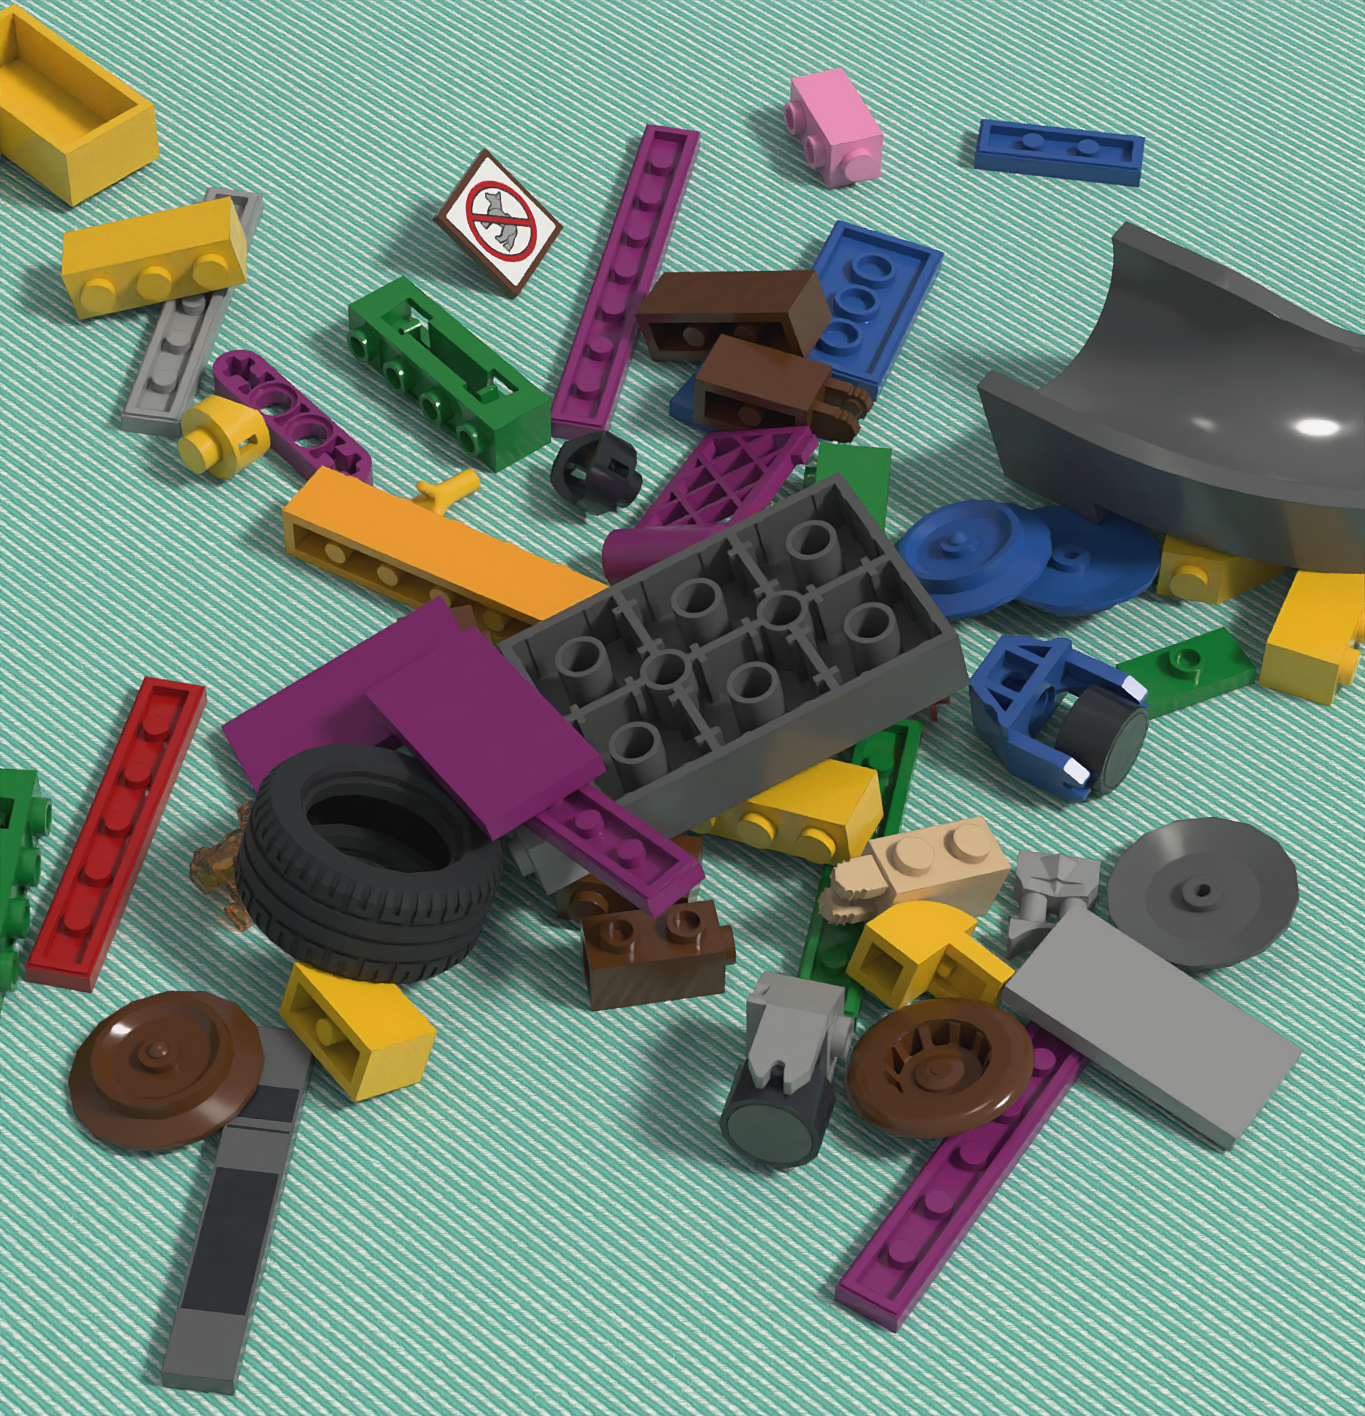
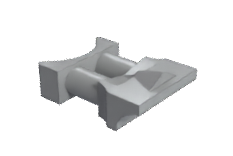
[1006,850,1101,960]

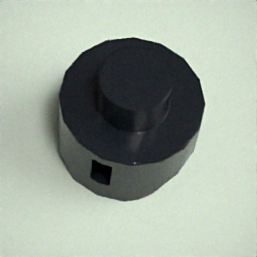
[550,431,643,516]

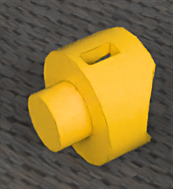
[177,394,271,479]

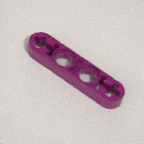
[213,350,373,486]

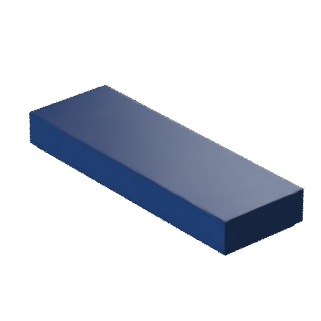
[974,119,1145,187]

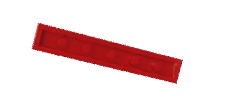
[25,676,207,993]

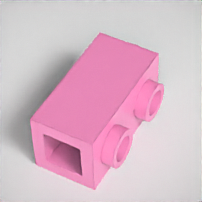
[784,67,883,189]

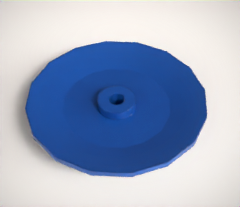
[893,499,1052,621]
[1015,505,1161,616]

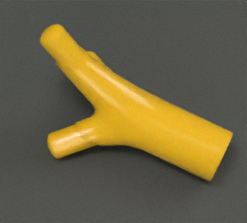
[409,469,481,516]

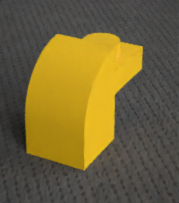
[845,900,1016,1011]

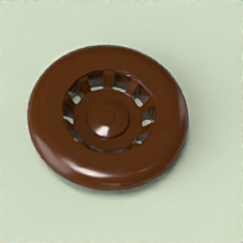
[844,997,1035,1139]

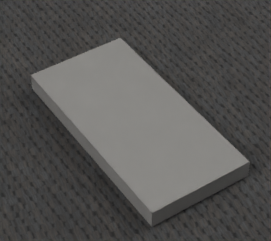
[1000,902,1303,1151]

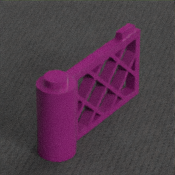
[602,426,819,586]

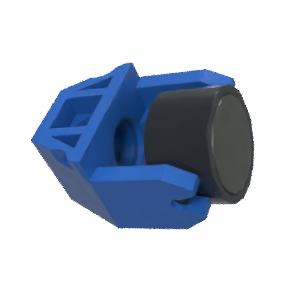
[968,635,1149,802]

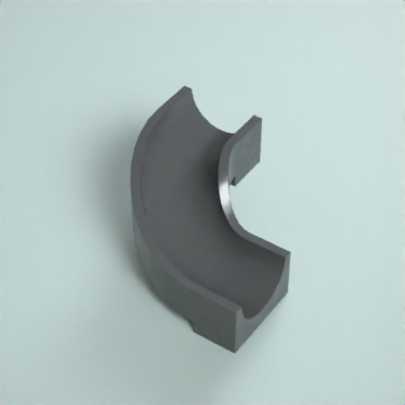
[977,221,1365,574]

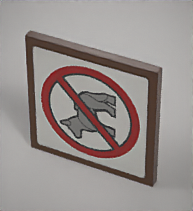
[432,148,563,299]

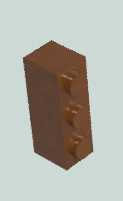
[635,270,832,361]

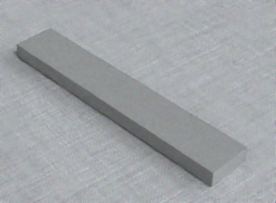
[121,187,264,438]

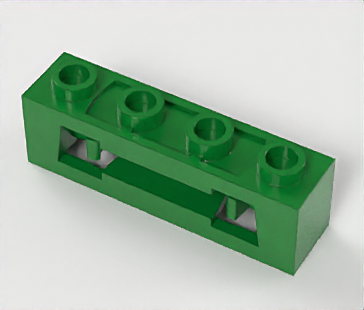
[347,276,551,474]
[0,768,52,1014]

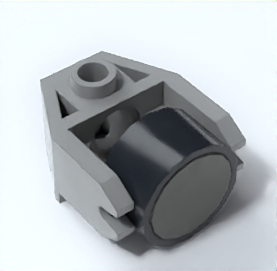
[719,971,854,1172]

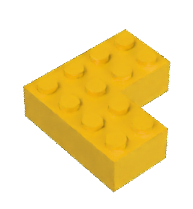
[0,3,160,207]

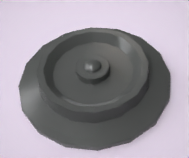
[1107,817,1300,971]

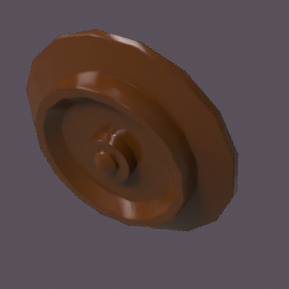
[68,991,265,1151]

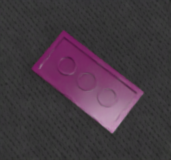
[221,595,463,794]
[364,626,606,842]

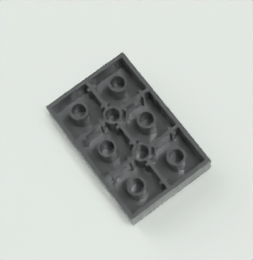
[497,471,970,839]

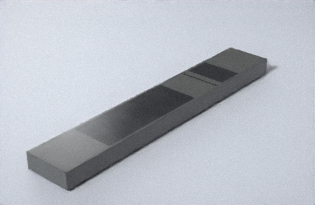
[161,1026,316,1395]

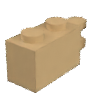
[817,816,1012,926]

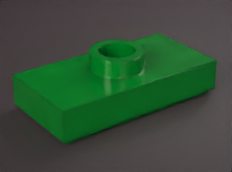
[1116,627,1257,720]

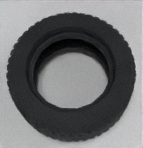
[234,744,505,984]

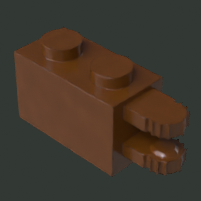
[693,334,874,445]

